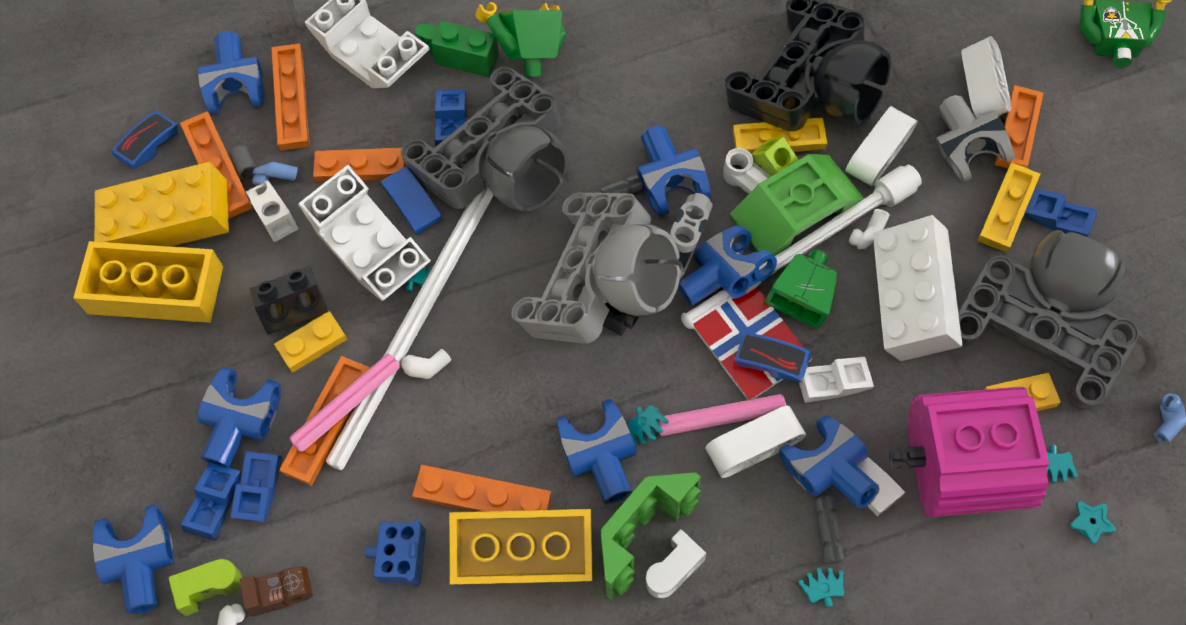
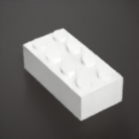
[873,215,963,361]

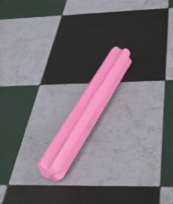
[290,354,400,452]
[659,394,786,436]

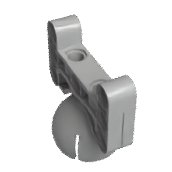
[511,192,681,344]

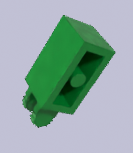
[415,20,499,78]

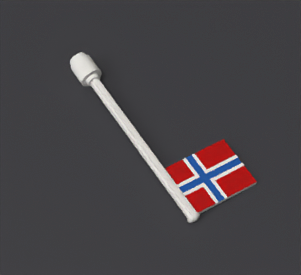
[681,165,922,400]

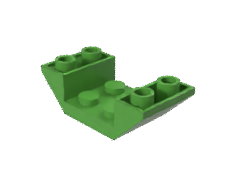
[729,154,865,262]
[601,472,701,600]

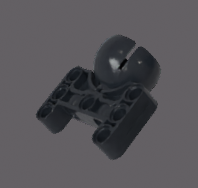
[725,0,891,131]

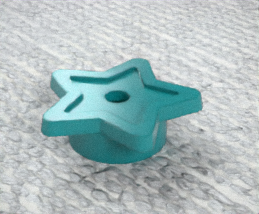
[1069,501,1116,545]

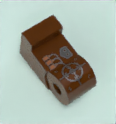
[240,567,313,617]

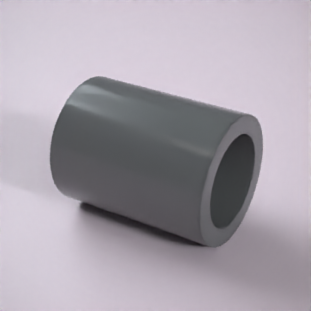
[229,146,257,180]

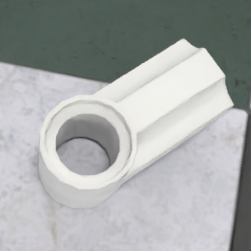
[723,148,771,194]

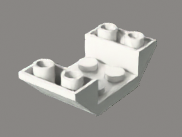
[305,0,429,88]
[298,165,431,301]

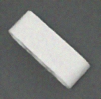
[961,36,1012,118]
[845,106,918,187]
[705,406,806,478]

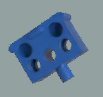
[365,520,426,587]

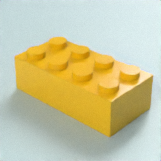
[94,162,229,247]
[73,241,223,323]
[449,509,593,585]

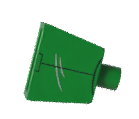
[763,250,837,329]

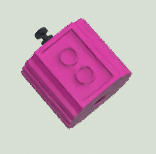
[889,387,1050,518]

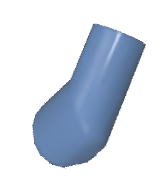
[252,162,297,186]
[1154,393,1186,444]

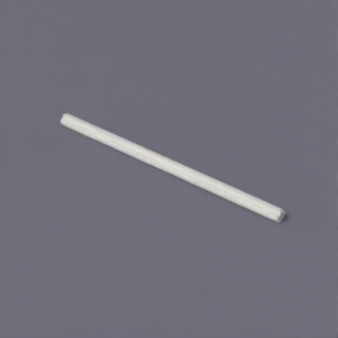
[326,182,493,470]

